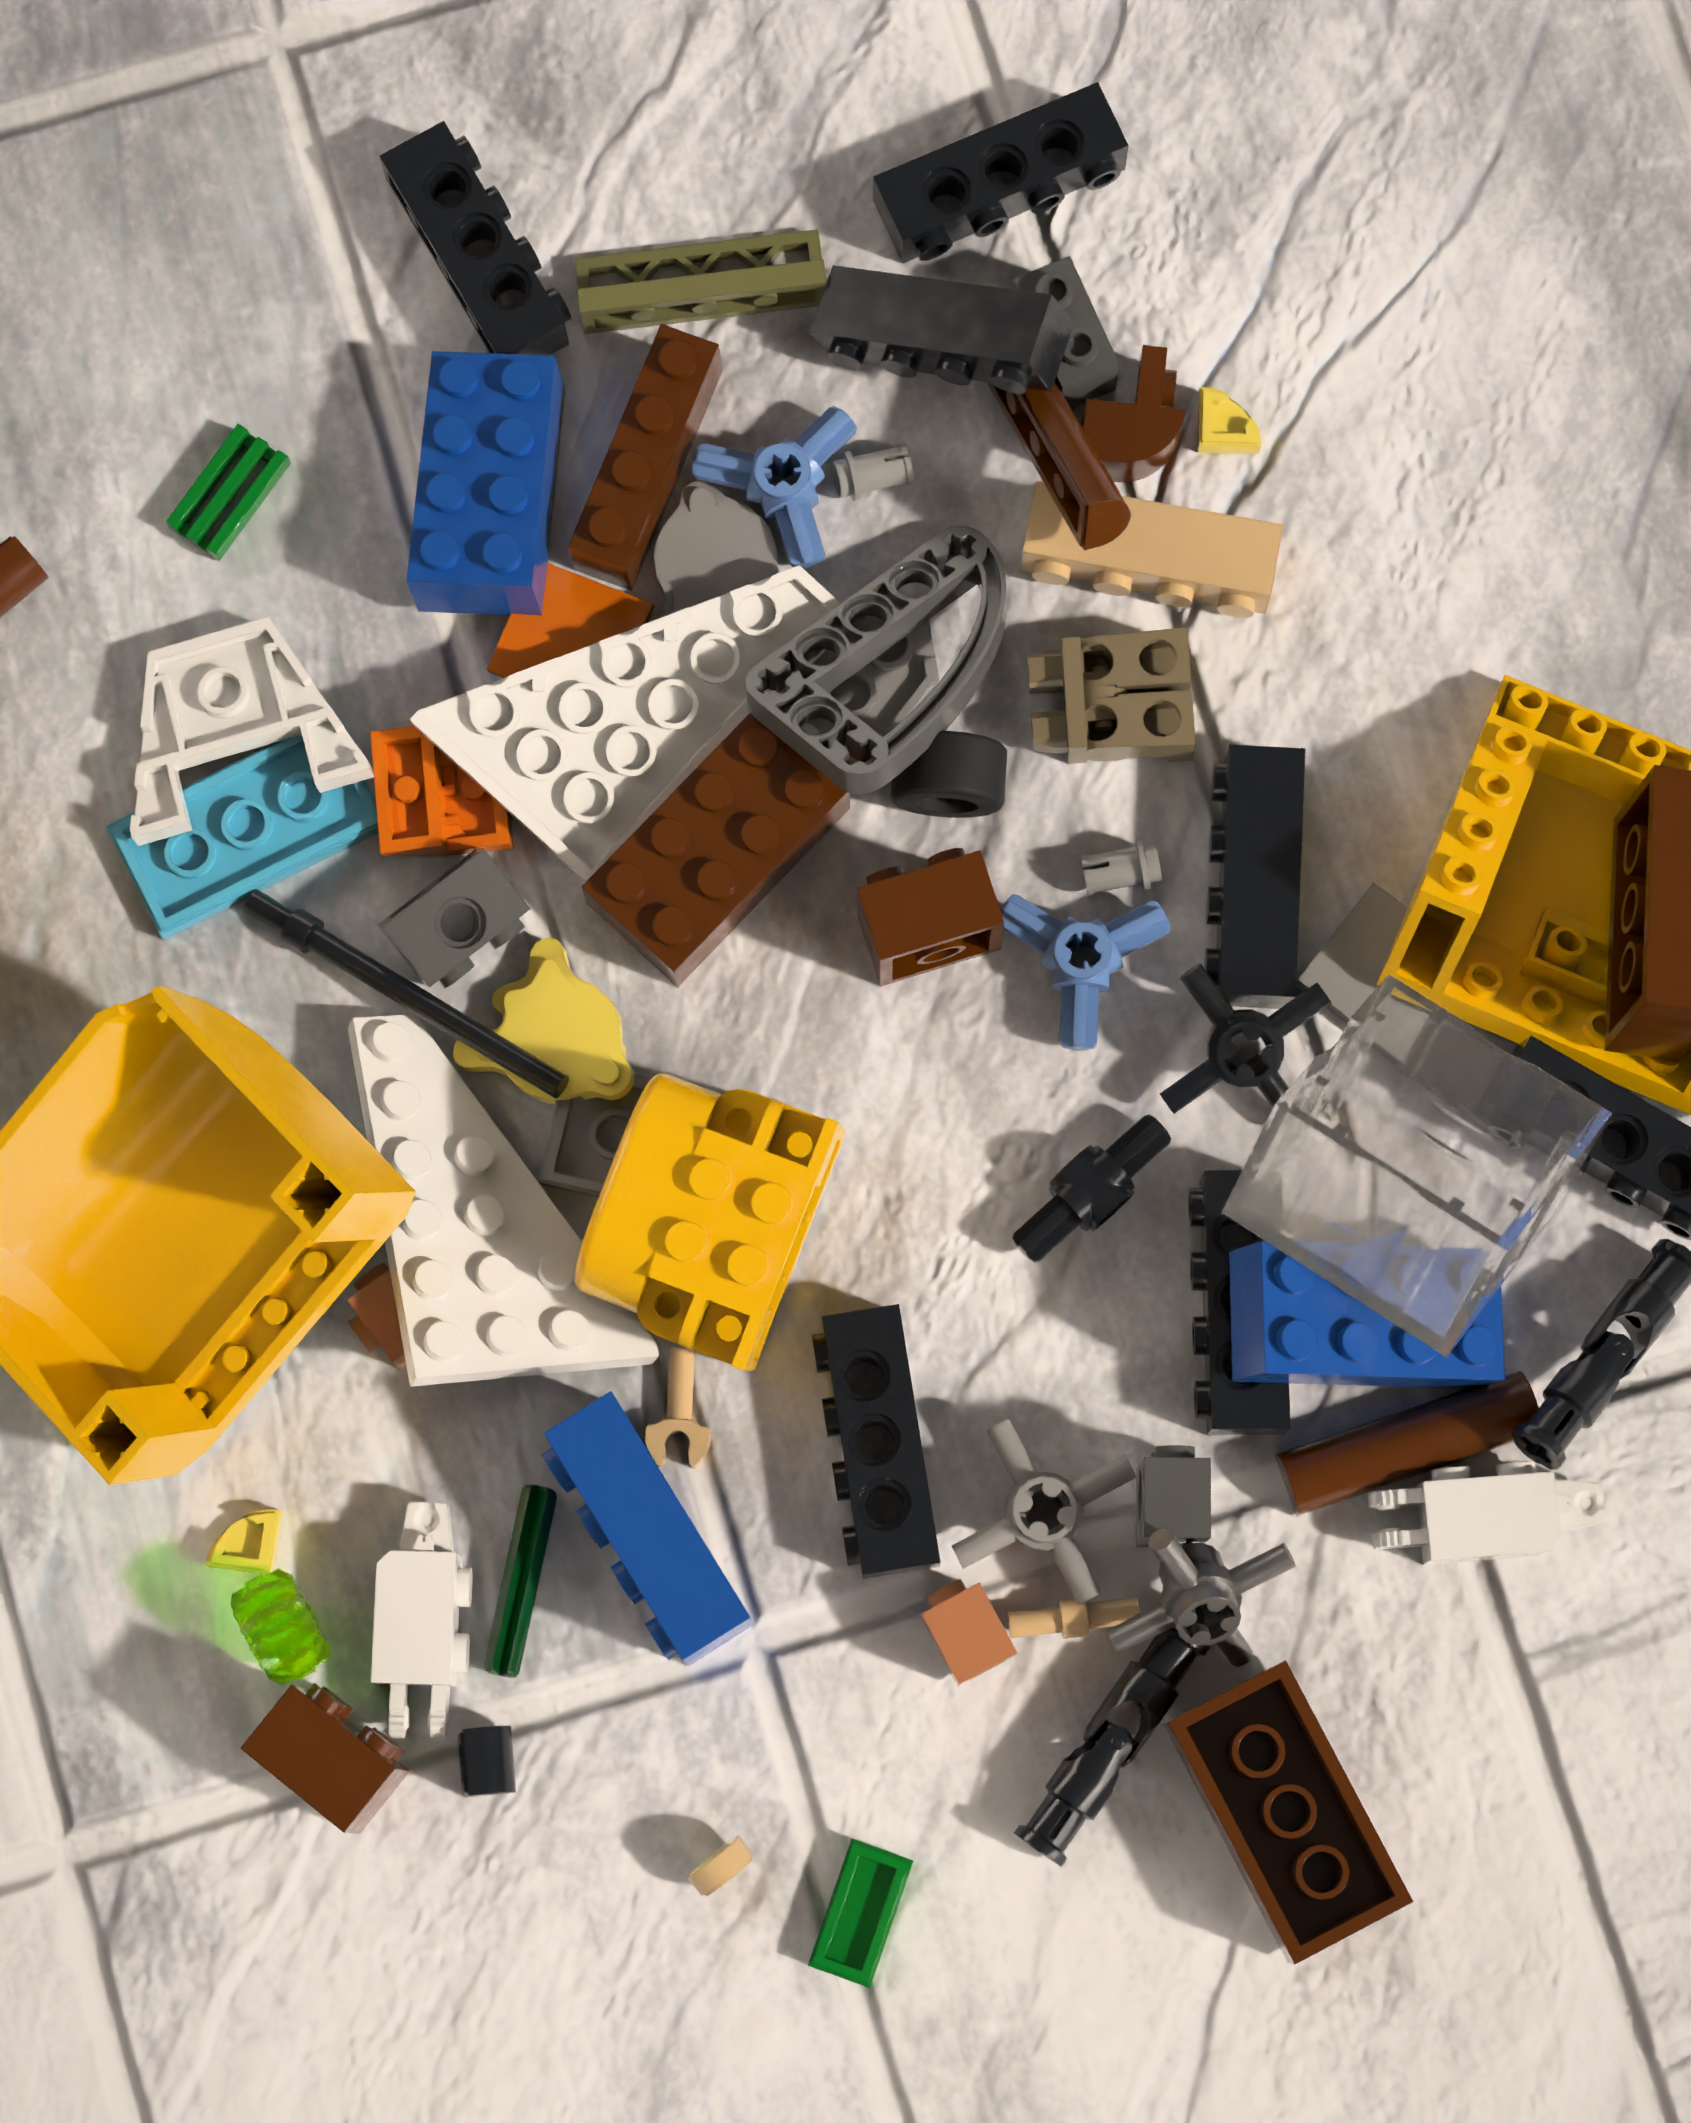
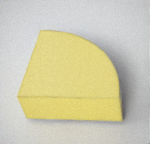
[1197,387,1261,454]
[205,1509,283,1576]

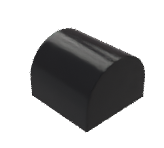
[458,1726,516,1798]

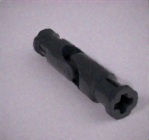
[1511,1239,1691,1470]
[1013,1627,1210,1867]

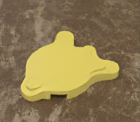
[453,937,635,1105]

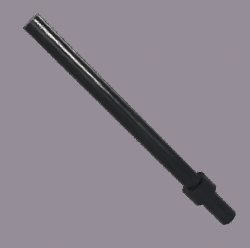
[244,889,569,1099]

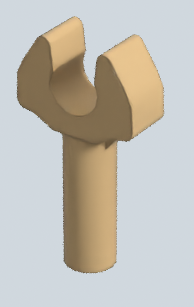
[645,1347,711,1469]

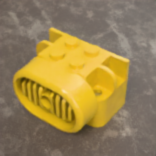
[574,1073,847,1371]

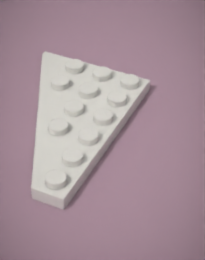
[408,565,841,882]
[348,1014,659,1387]

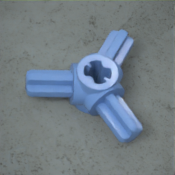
[692,406,857,569]
[1000,894,1171,1051]

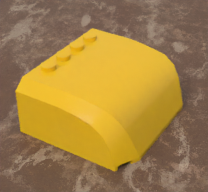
[0,986,416,1485]

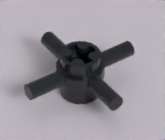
[1160,963,1332,1133]

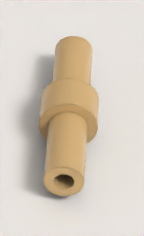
[1007,1597,1140,1639]

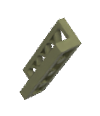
[575,229,827,334]

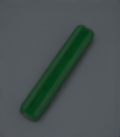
[483,1484,557,1678]

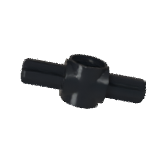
[1012,1115,1171,1263]

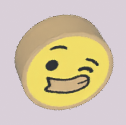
[687,1835,753,1896]

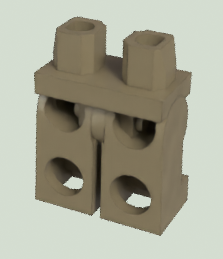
[1028,627,1196,764]

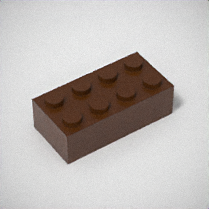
[581,713,850,988]
[1604,765,1691,1062]
[1163,1660,1413,1965]

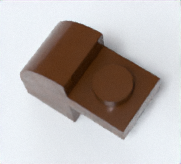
[1083,345,1186,482]

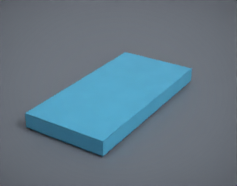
[106,735,379,940]

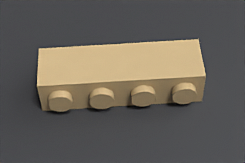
[1021,481,1284,618]

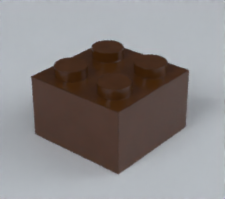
[857,848,1004,987]
[240,1683,410,1834]

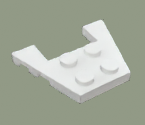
[130,617,374,846]

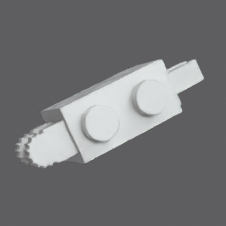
[1368,1461,1605,1565]
[371,1502,473,1739]

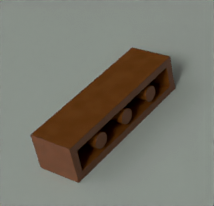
[568,324,723,591]

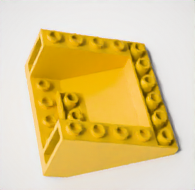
[1376,675,1691,1115]

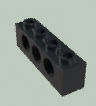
[873,82,1129,263]
[379,121,572,356]
[1480,1036,1691,1240]
[1188,1169,1290,1436]
[812,1304,941,1579]

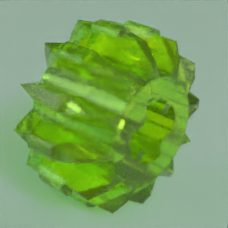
[231,1568,330,1685]

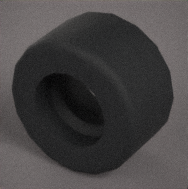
[891,731,1007,818]

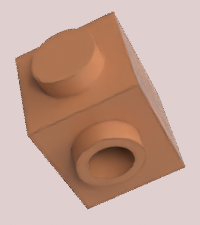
[347,1263,406,1369]
[921,1579,1017,1687]

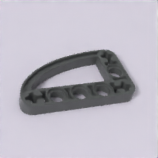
[745,526,1007,795]

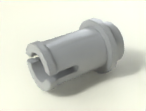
[832,444,914,501]
[1081,839,1162,895]

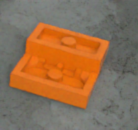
[487,563,655,678]
[370,726,514,857]

